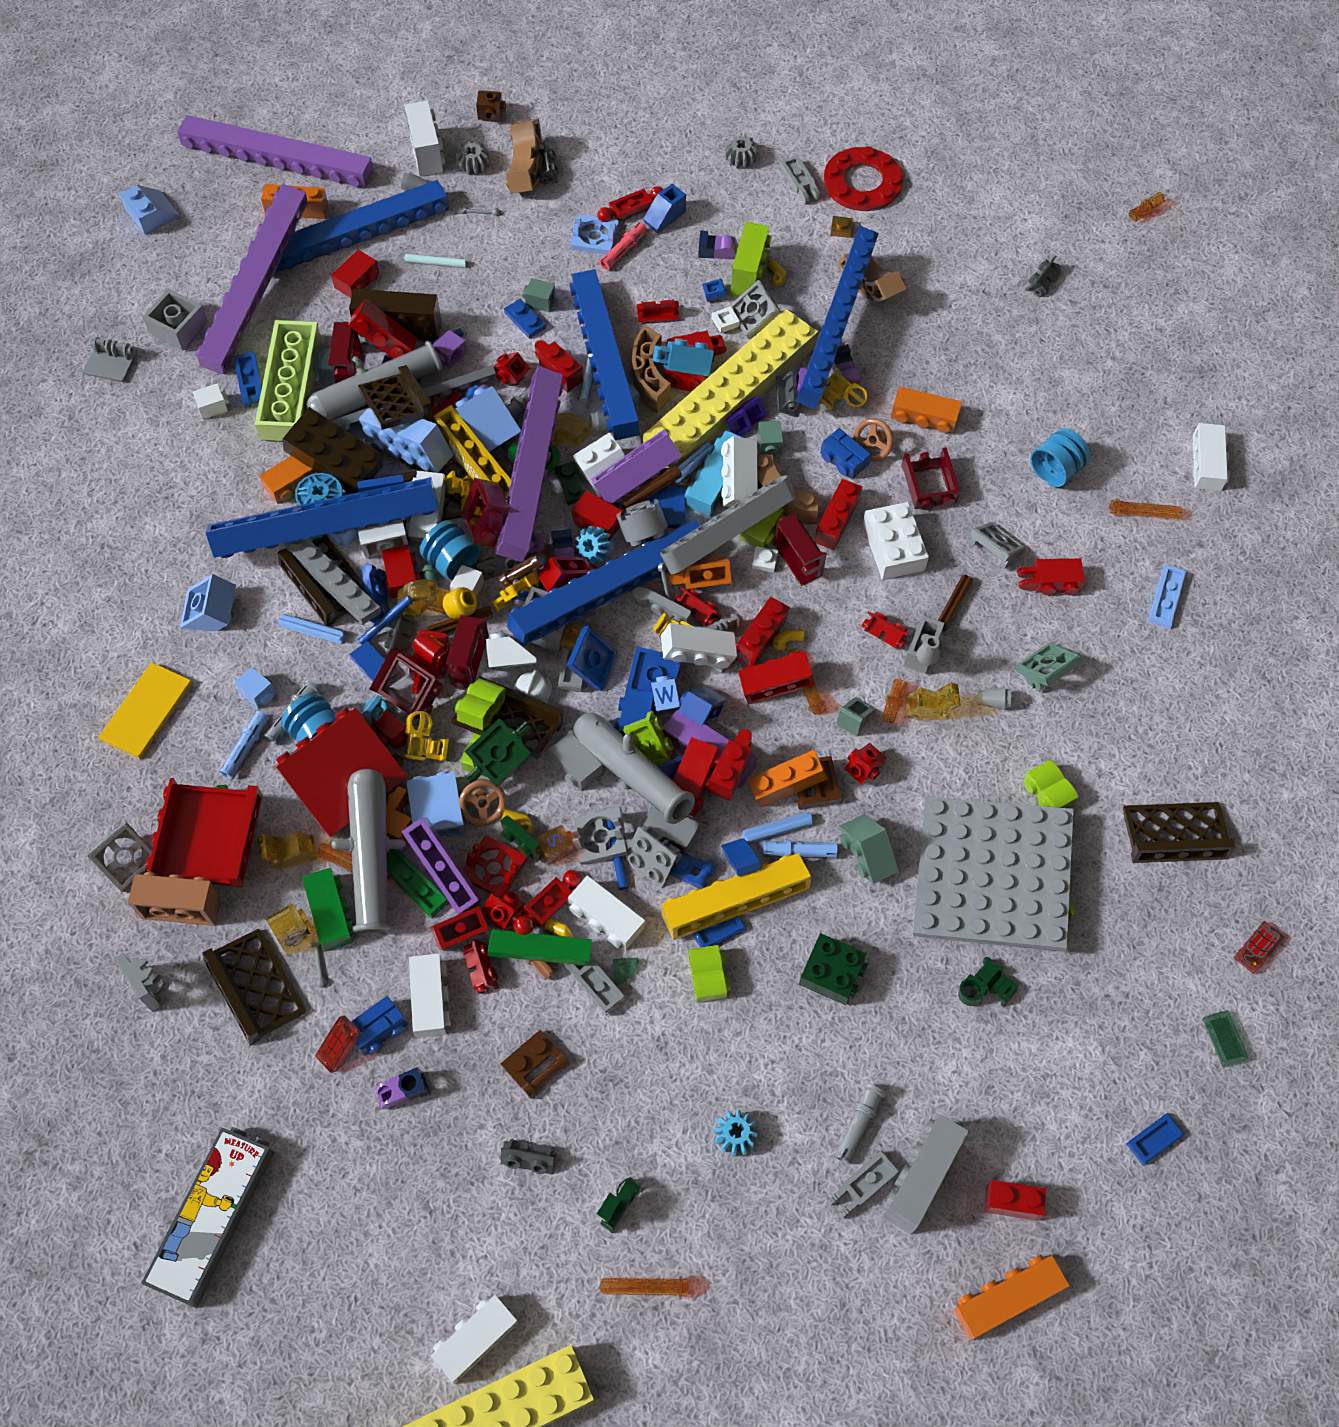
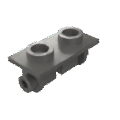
[538,141,559,184]
[1026,255,1061,296]
[776,371,799,417]
[474,554,521,581]
[384,612,415,656]
[501,1139,557,1174]

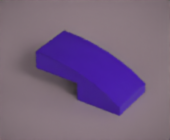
[725,396,768,436]

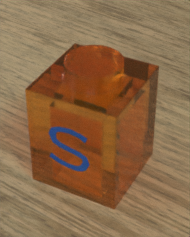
[535,825,574,866]

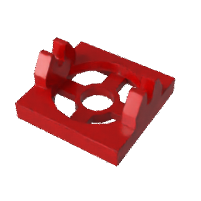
[463,835,527,894]

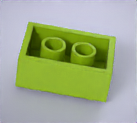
[730,221,772,297]

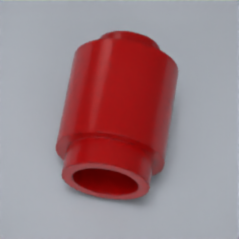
[412,633,448,666]

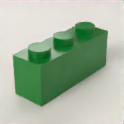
[302,868,355,952]

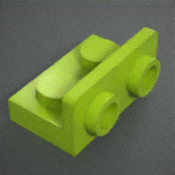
[623,711,673,765]

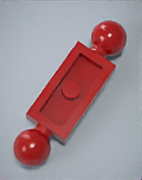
[597,186,664,222]
[513,870,582,935]

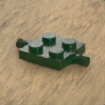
[464,718,533,787]

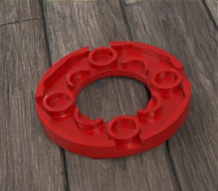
[823,146,903,211]

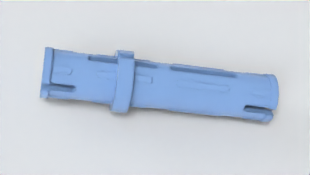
[219,711,269,779]
[762,839,837,858]

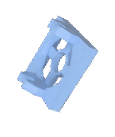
[571,214,619,255]

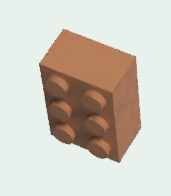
[128,872,221,926]

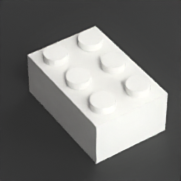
[404,101,445,176]
[862,502,929,580]

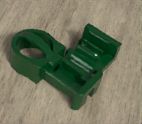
[958,957,1018,1007]
[596,1176,642,1233]

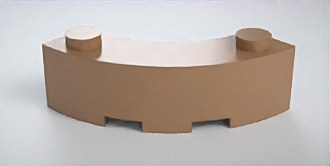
[505,118,543,194]
[838,253,907,302]
[632,325,671,413]
[757,454,818,525]

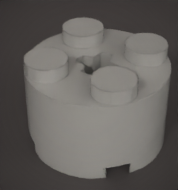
[616,499,668,546]

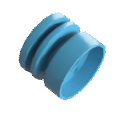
[1030,428,1091,487]
[295,473,344,505]
[420,520,481,581]
[281,692,337,743]

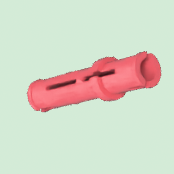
[599,222,648,271]

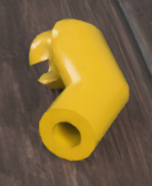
[767,259,787,287]
[773,630,804,650]
[502,808,533,835]
[545,918,575,938]

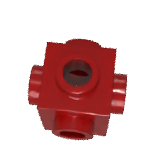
[493,352,531,384]
[844,743,887,785]
[482,887,526,930]

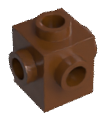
[476,90,506,121]

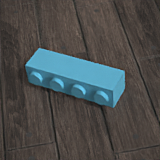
[685,430,743,517]

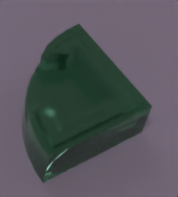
[613,958,638,985]

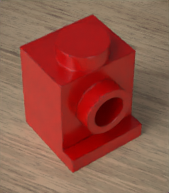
[370,710,409,749]

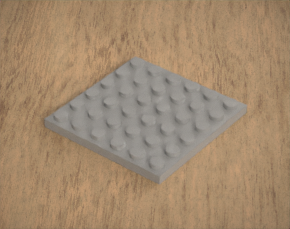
[913,797,1073,951]

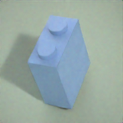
[455,385,521,452]
[406,772,465,838]

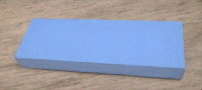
[1148,564,1187,629]

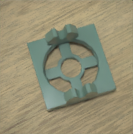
[1015,643,1082,692]

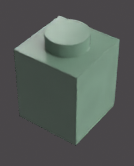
[523,278,556,312]
[758,421,783,456]

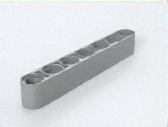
[660,475,797,574]

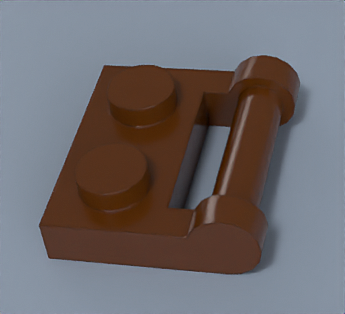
[499,547,552,587]
[797,756,841,810]
[500,1030,570,1099]

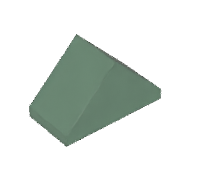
[837,697,875,736]

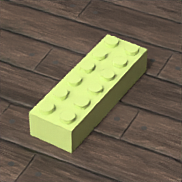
[255,320,322,441]

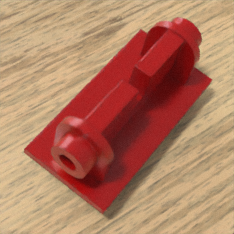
[636,299,680,323]
[663,368,708,392]
[674,587,721,627]
[861,611,910,649]
[462,939,499,994]

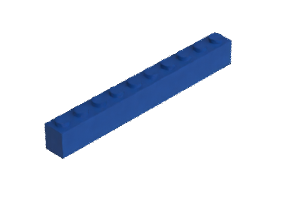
[273,179,449,275]
[795,226,879,409]
[569,269,640,441]
[205,477,438,558]
[507,520,700,647]

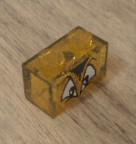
[265,903,314,954]

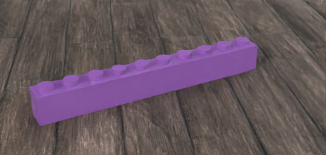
[177,115,374,188]
[196,183,308,374]
[496,366,564,562]

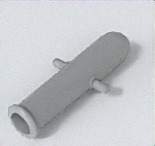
[306,341,443,421]
[573,713,695,824]
[332,769,406,933]

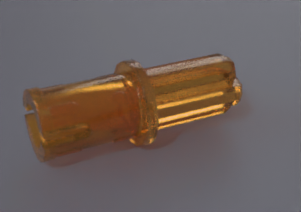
[1128,192,1165,222]
[882,679,908,723]

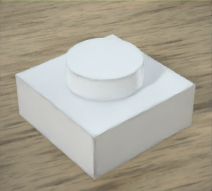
[712,306,740,333]
[752,546,778,573]

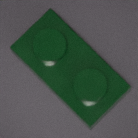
[554,461,587,505]
[500,815,543,862]

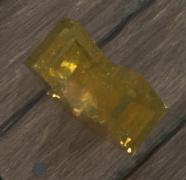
[551,413,591,448]
[398,580,451,616]
[905,682,961,721]
[257,831,317,870]

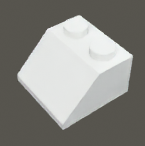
[573,433,625,498]
[358,518,409,558]
[486,633,537,669]

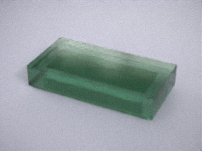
[1202,1010,1249,1067]

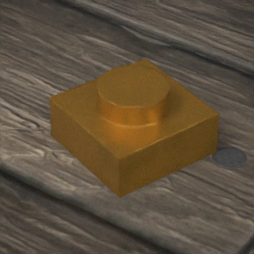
[830,216,853,238]
[560,623,582,651]

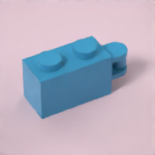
[652,339,714,376]

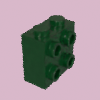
[798,933,869,1005]

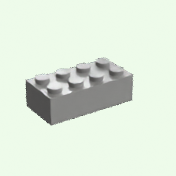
[881,1114,968,1235]

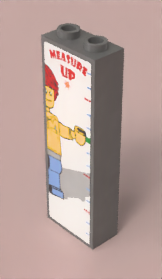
[141,1127,274,1308]

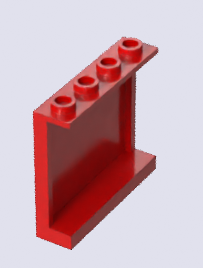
[273,707,408,837]
[146,778,263,888]

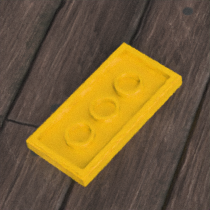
[98,662,192,760]

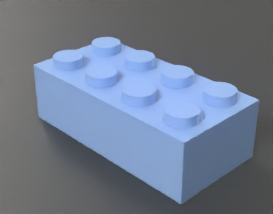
[359,408,454,473]

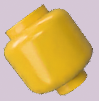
[443,587,477,620]

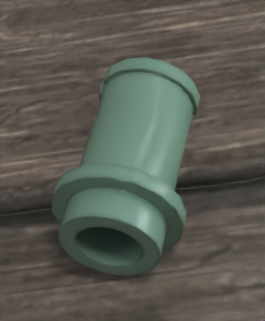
[420,565,438,595]

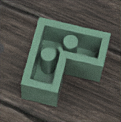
[839,814,899,884]

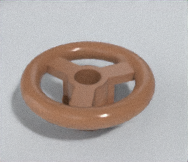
[853,418,894,461]
[459,779,506,826]

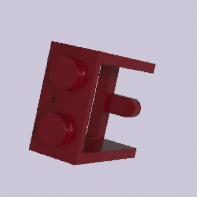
[328,321,362,384]
[901,447,960,510]
[460,477,509,548]
[774,513,827,586]
[446,615,489,690]
[369,649,446,719]

